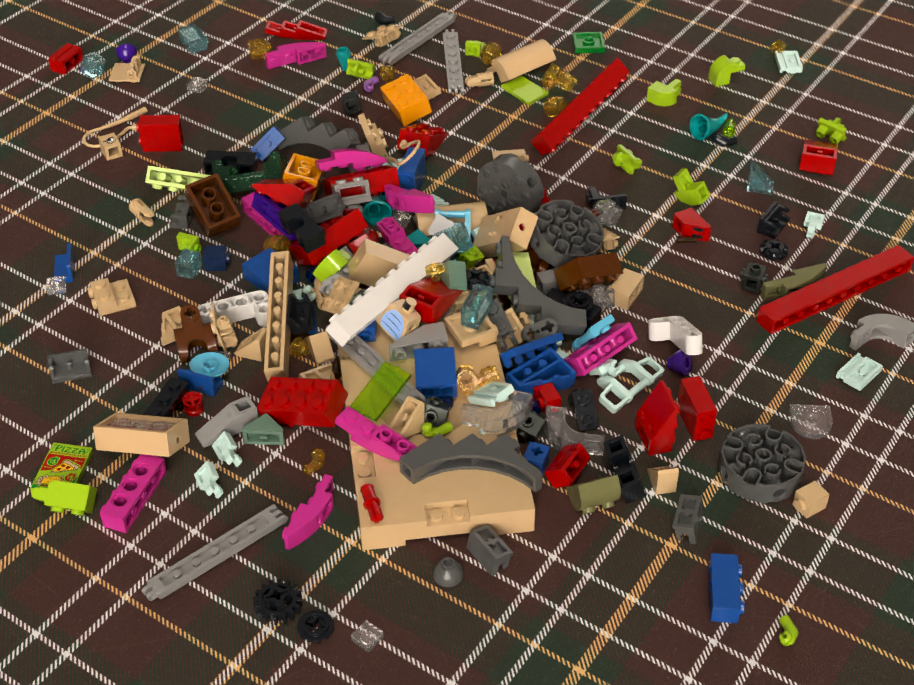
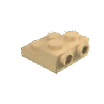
[358,113,388,156]
[87,278,136,316]
[444,306,499,347]

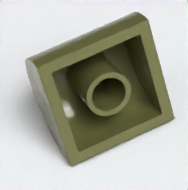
[566,475,621,514]

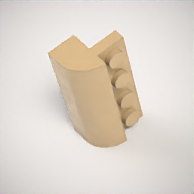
[487,39,557,83]
[414,201,488,236]

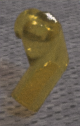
[302,448,325,475]

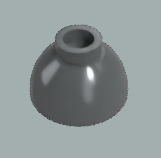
[433,557,464,587]

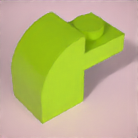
[708,55,745,87]
[647,79,681,106]
[673,168,711,206]
[312,249,352,283]

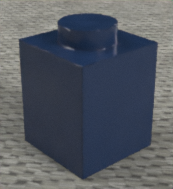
[203,245,231,271]

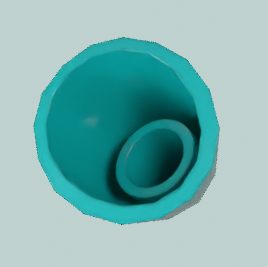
[689,113,728,140]
[363,194,392,226]

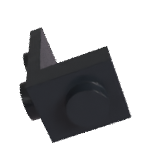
[586,186,627,212]
[568,388,599,431]

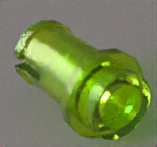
[722,119,736,138]

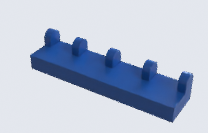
[500,332,564,368]

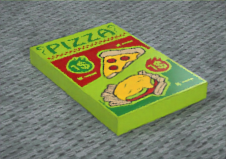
[30,442,94,491]

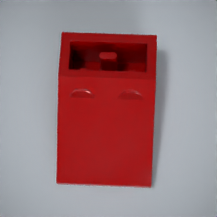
[397,123,449,156]
[799,139,838,175]
[251,179,317,208]
[399,277,463,324]
[635,380,680,456]

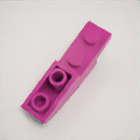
[265,42,327,70]
[315,148,387,172]
[384,184,435,213]
[376,217,418,255]
[335,406,417,461]
[282,474,334,550]

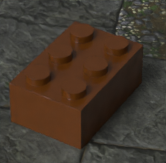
[185,173,241,238]
[553,253,623,293]

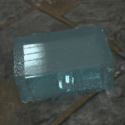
[178,23,209,54]
[430,223,473,255]
[461,284,493,330]

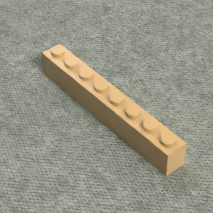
[264,251,294,382]

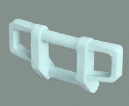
[597,357,664,414]

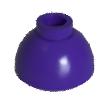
[116,44,137,63]
[667,349,692,376]

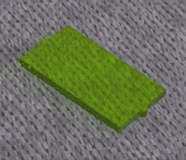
[350,361,412,422]

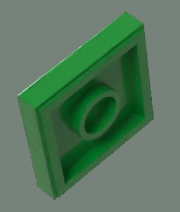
[572,32,606,53]

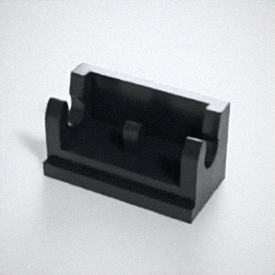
[757,201,790,239]
[286,292,314,335]

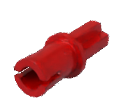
[360,483,384,523]

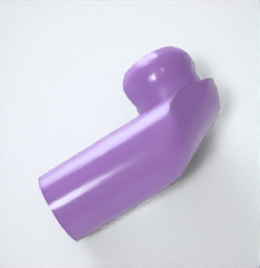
[363,76,379,92]

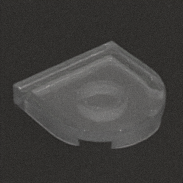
[789,404,833,439]

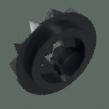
[760,238,789,260]
[466,267,489,291]
[563,291,594,314]
[297,610,334,643]

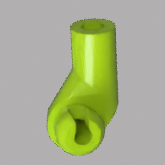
[421,422,453,438]
[779,615,799,646]

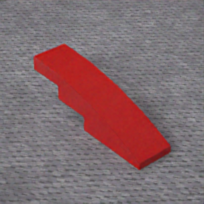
[264,20,328,40]

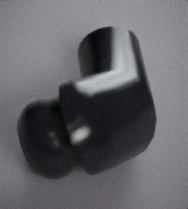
[374,12,395,25]
[712,133,737,147]

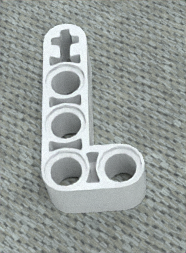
[197,290,268,327]
[648,316,703,355]

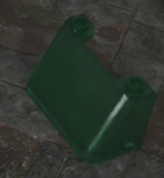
[211,151,288,194]

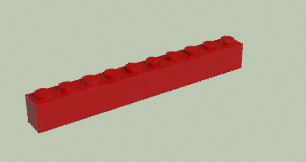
[530,58,630,156]
[756,245,914,334]

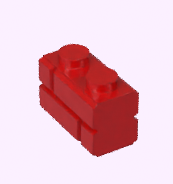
[48,43,84,75]
[545,443,591,488]

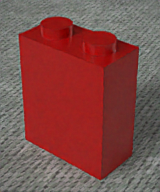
[136,115,184,152]
[677,376,717,441]

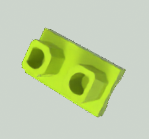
[346,58,375,79]
[816,117,847,144]
[612,144,642,174]

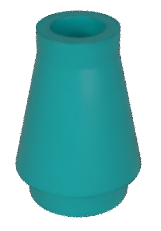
[336,47,351,71]

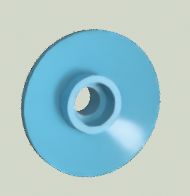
[190,352,229,378]

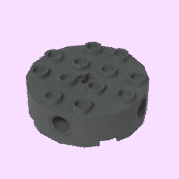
[477,153,544,215]
[530,200,604,267]
[718,424,806,504]

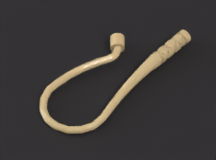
[82,107,148,148]
[382,140,421,166]

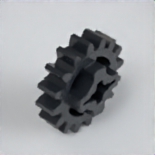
[253,578,303,625]

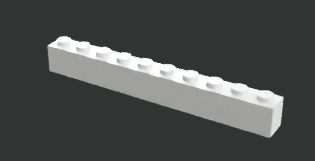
[326,233,459,347]

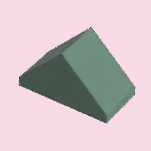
[436,260,467,291]
[242,413,285,445]

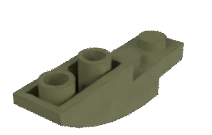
[760,263,827,301]

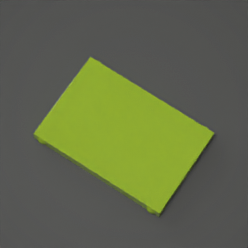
[501,75,549,105]

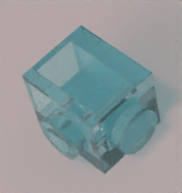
[80,52,106,79]
[174,249,203,279]

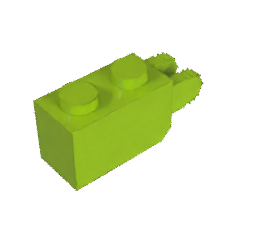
[31,480,97,516]

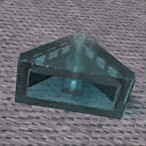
[746,160,774,194]

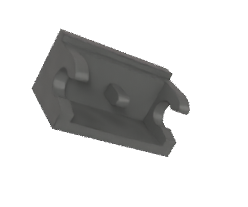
[306,192,346,224]
[169,195,194,229]
[47,348,92,384]
[672,494,704,544]
[466,524,514,576]

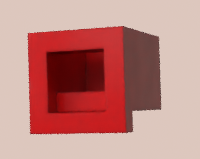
[533,382,561,416]

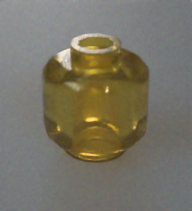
[480,42,502,65]
[543,97,568,117]
[263,235,291,252]

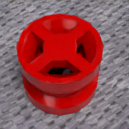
[182,391,204,417]

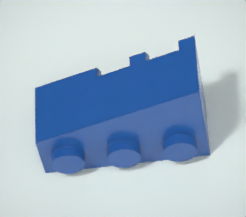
[505,347,577,401]

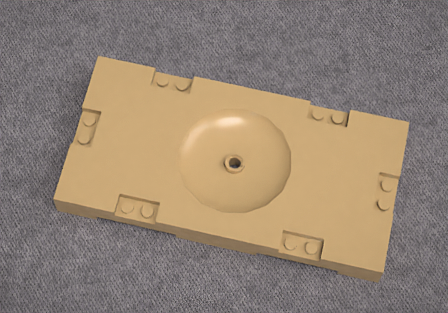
[334,291,535,551]

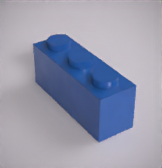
[708,553,744,623]

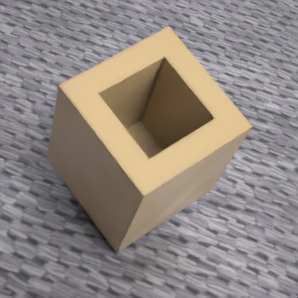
[98,133,123,161]
[792,481,830,518]

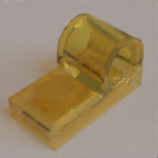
[247,38,272,60]
[542,63,578,92]
[456,365,500,396]

